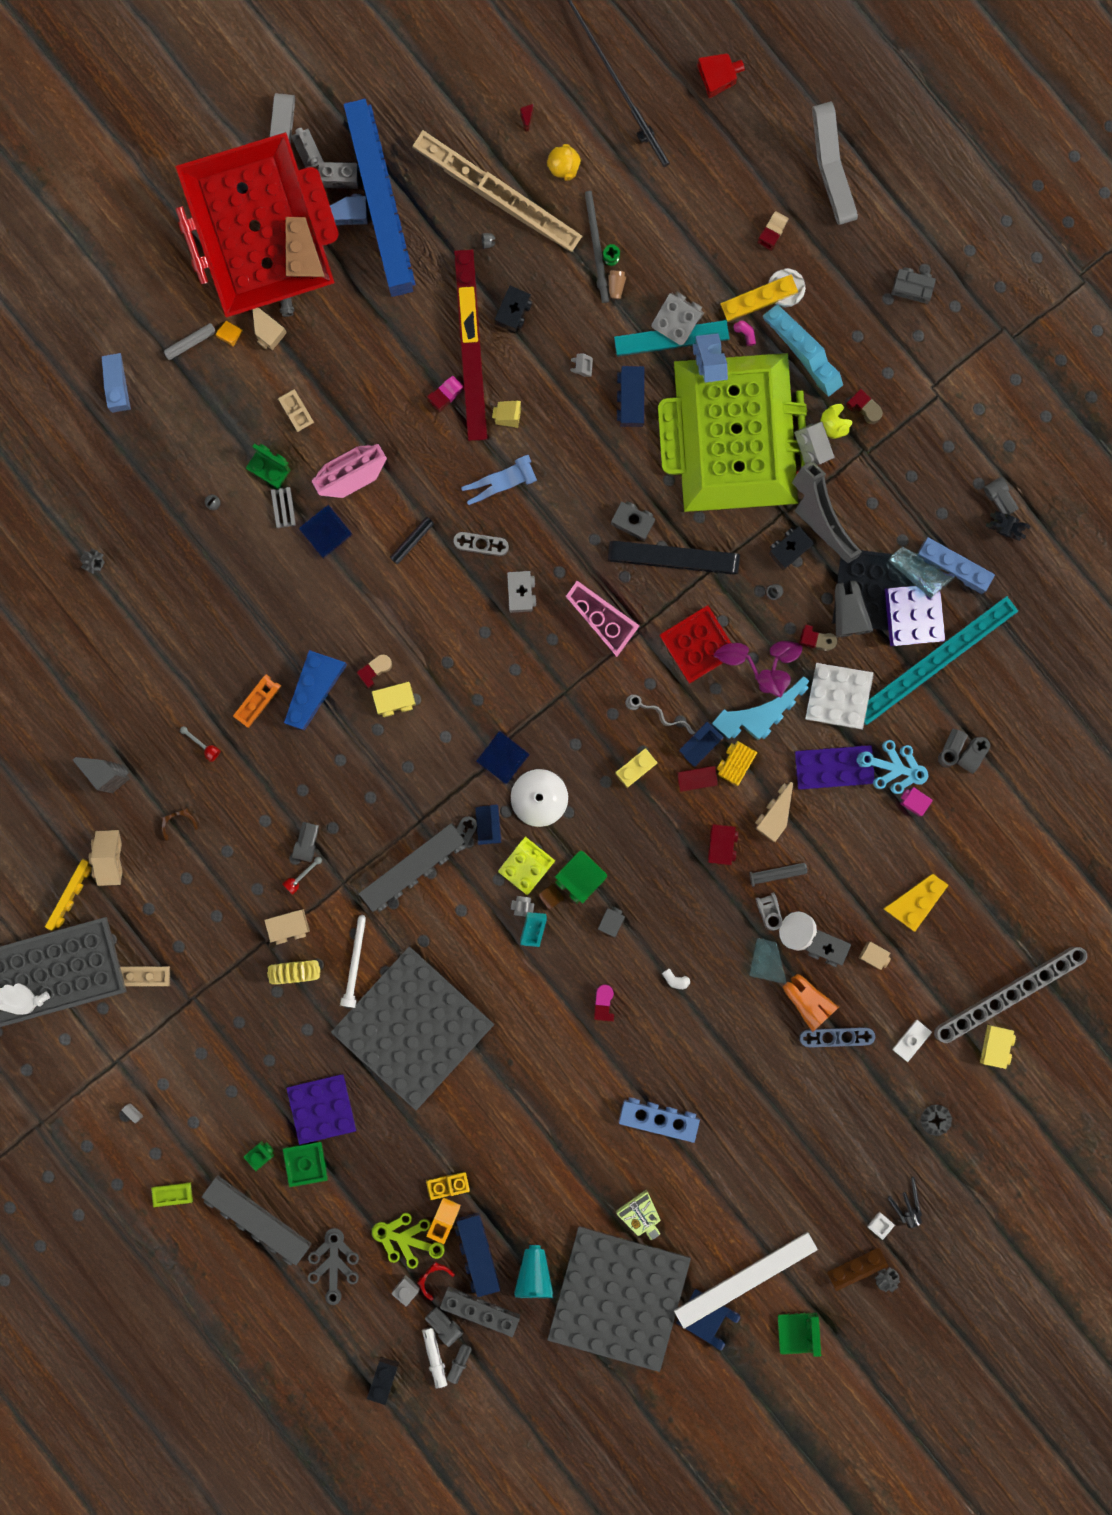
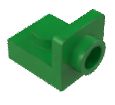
[244,1141,274,1171]

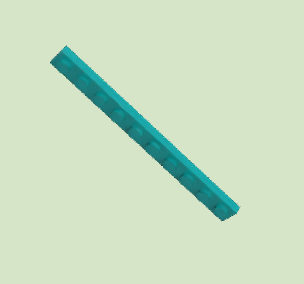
[864,596,1018,726]

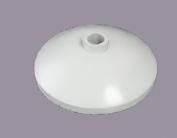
[511,769,568,827]

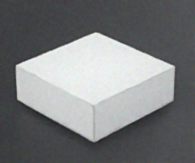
[867,1212,895,1240]

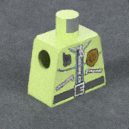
[616,1190,661,1240]

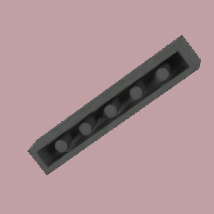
[359,823,466,912]
[202,1176,312,1265]

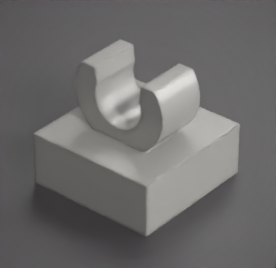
[570,353,593,377]

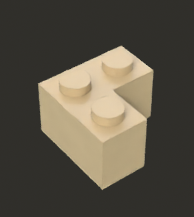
[89,830,122,886]

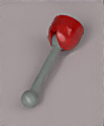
[180,727,221,762]
[282,857,322,895]

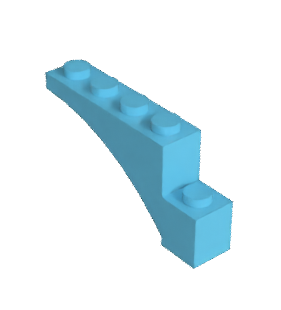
[763,304,843,397]
[711,676,809,740]

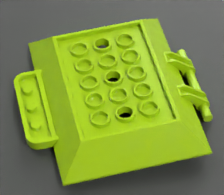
[658,353,807,512]

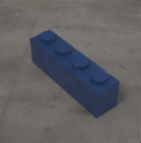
[454,1212,500,1298]

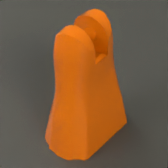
[783,974,839,1032]

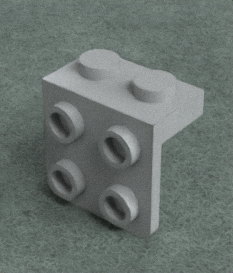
[652,292,705,345]

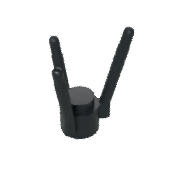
[888,1176,922,1228]

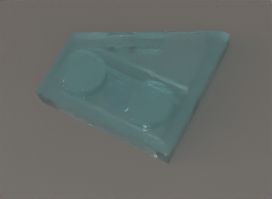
[749,938,786,984]

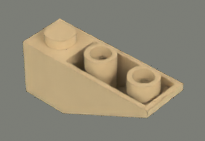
[755,782,793,842]

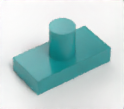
[520,912,547,947]

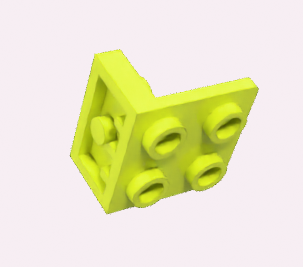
[498,837,555,895]

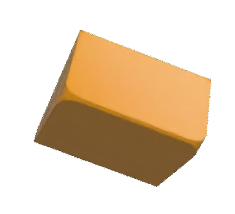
[215,321,243,347]

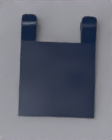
[676,1289,740,1350]

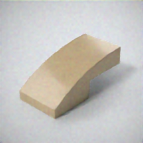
[278,389,314,432]

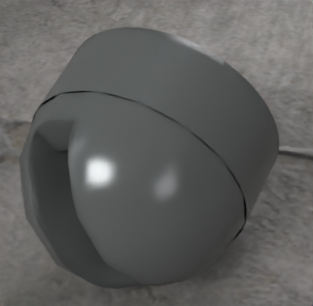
[481,233,495,249]
[205,494,221,510]
[766,584,783,600]

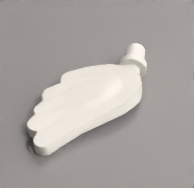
[0,983,50,1015]

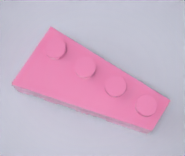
[566,581,640,657]

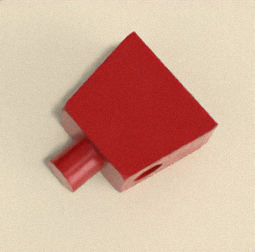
[697,53,745,98]

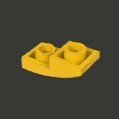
[426,1172,470,1200]

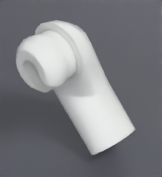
[662,969,690,990]

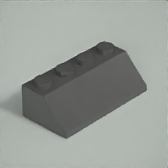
[73,757,130,793]

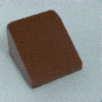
[538,884,564,910]

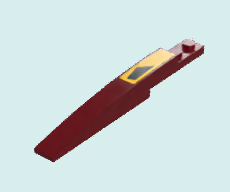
[454,249,487,441]

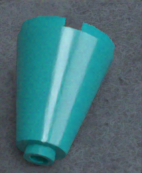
[514,1245,553,1298]

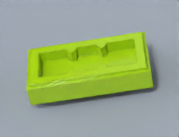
[151,1182,193,1207]

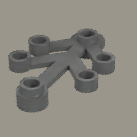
[308,1228,359,1305]

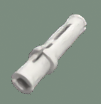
[422,1327,448,1388]

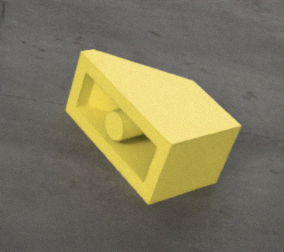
[492,401,521,428]

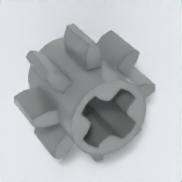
[511,896,534,917]

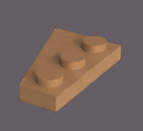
[285,217,325,277]

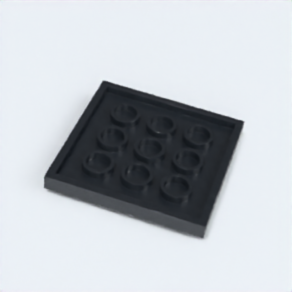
[832,550,918,631]

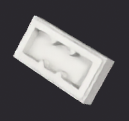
[892,1020,932,1062]

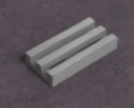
[271,487,296,528]

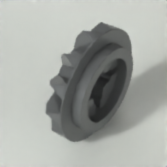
[921,1105,952,1136]

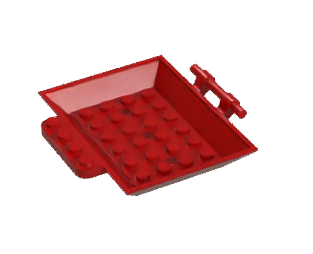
[175,132,338,318]

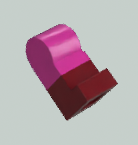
[427,376,464,413]
[594,984,614,1022]

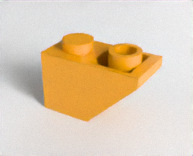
[426,1197,461,1244]

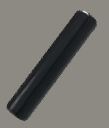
[390,517,434,564]

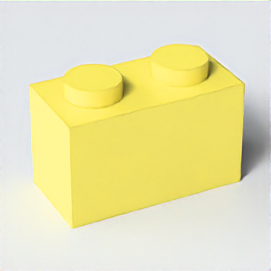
[372,682,416,717]
[615,748,657,788]
[980,1025,1016,1069]

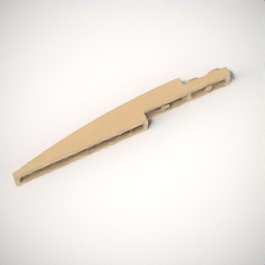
[412,130,582,252]

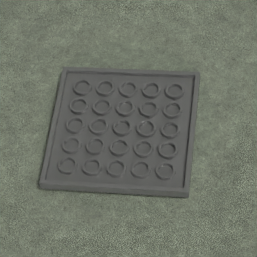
[331,946,494,1110]
[548,1226,691,1372]

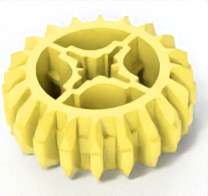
[267,960,320,984]

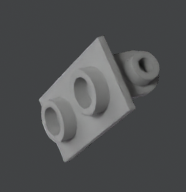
[291,128,323,168]

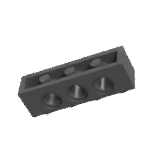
[440,1286,520,1337]

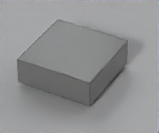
[122,1103,143,1124]

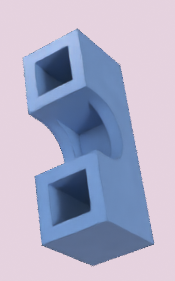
[693,333,728,382]

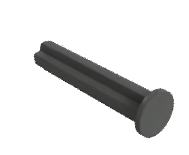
[749,863,807,887]

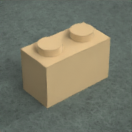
[264,909,310,945]

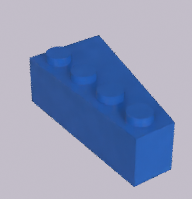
[284,650,347,731]

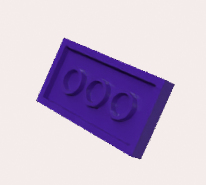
[795,745,874,790]

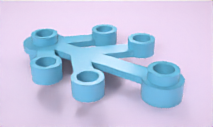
[857,740,928,794]

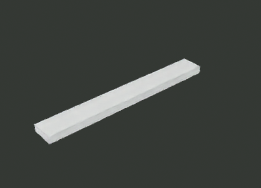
[674,1232,818,1328]

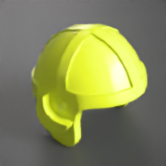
[820,404,852,439]

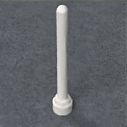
[340,915,366,1008]

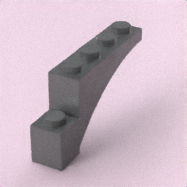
[792,461,862,563]

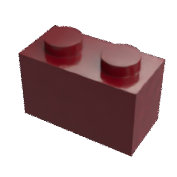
[707,824,738,865]

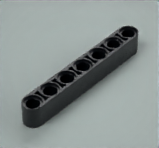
[608,541,740,575]

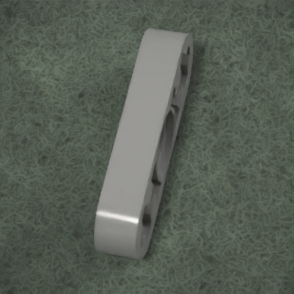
[454,532,509,556]

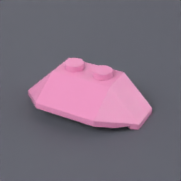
[312,444,387,498]

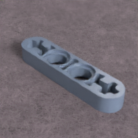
[799,1027,875,1047]

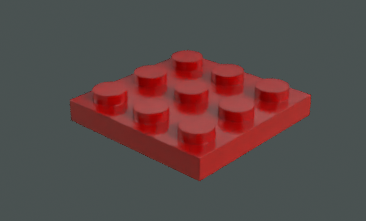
[659,605,731,684]

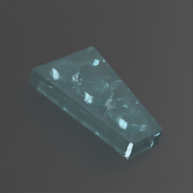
[888,547,956,599]

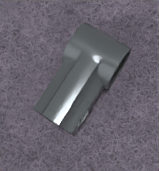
[984,477,1019,515]
[938,729,968,768]
[292,822,319,862]
[425,1306,464,1347]

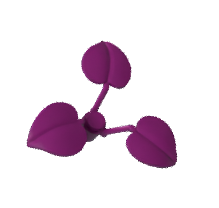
[714,641,802,698]

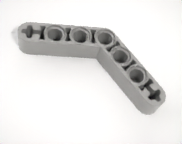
[812,101,858,225]

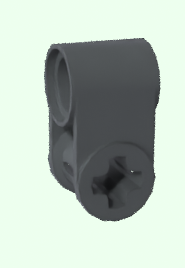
[956,737,990,774]

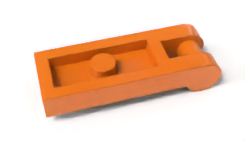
[233,674,282,728]

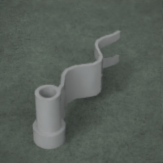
[625,695,695,735]

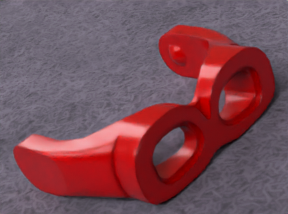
[417,1261,455,1301]

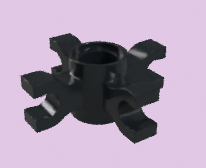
[986,511,1031,541]

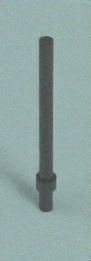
[585,191,609,303]

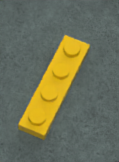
[720,274,798,322]
[45,859,92,931]

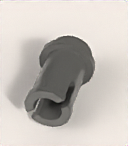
[280,297,295,317]

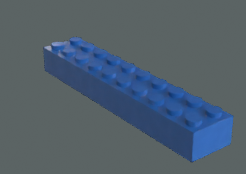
[344,99,416,297]

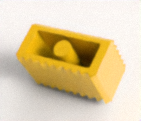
[717,741,757,786]

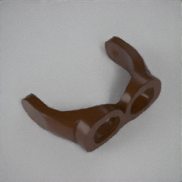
[161,808,199,841]

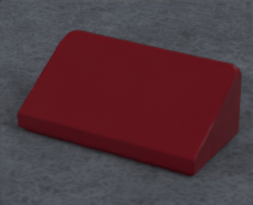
[677,766,718,792]

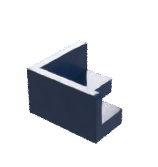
[678,722,724,767]
[475,805,502,845]

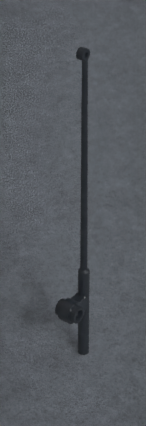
[567,0,670,167]

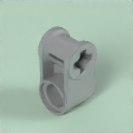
[755,892,783,931]

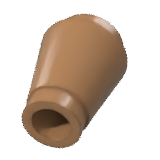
[608,270,626,299]

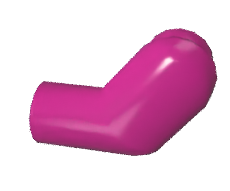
[734,321,756,346]

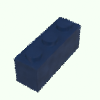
[617,366,644,427]

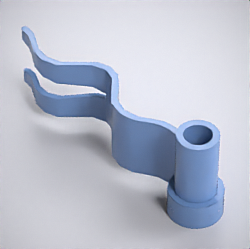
[461,455,537,505]

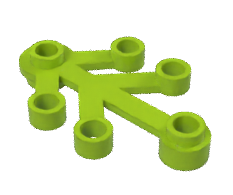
[372,1213,445,1269]

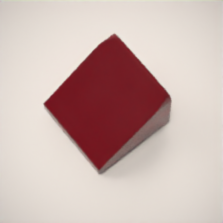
[520,104,534,132]

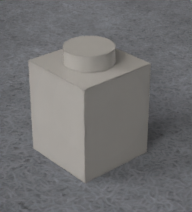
[391,1275,420,1306]

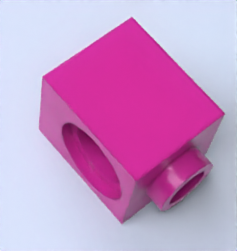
[900,787,933,817]

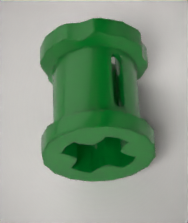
[603,244,620,266]

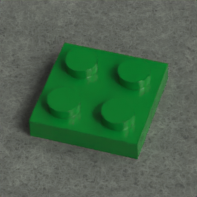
[283,1141,328,1187]

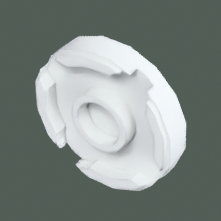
[768,268,806,307]
[779,912,817,951]

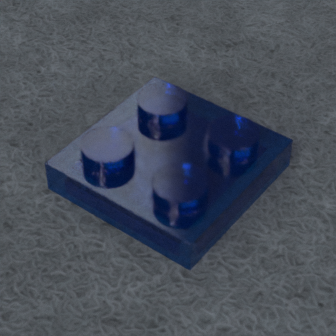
[299,505,353,559]
[476,731,530,785]

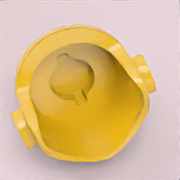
[547,144,581,181]

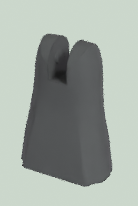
[835,581,873,637]

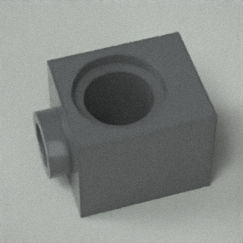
[598,906,625,937]

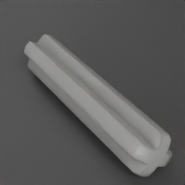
[164,323,216,360]

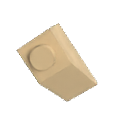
[253,308,287,350]

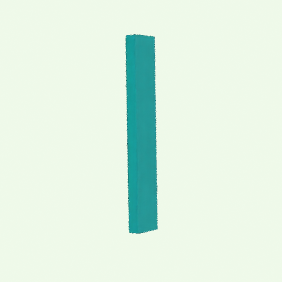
[614,320,729,357]

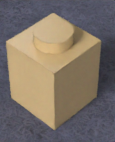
[858,941,891,970]

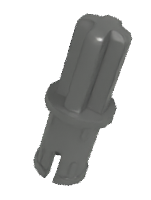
[446,1344,471,1384]

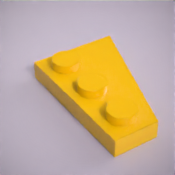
[883,874,948,932]

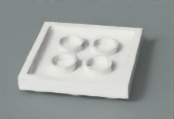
[805,663,874,730]

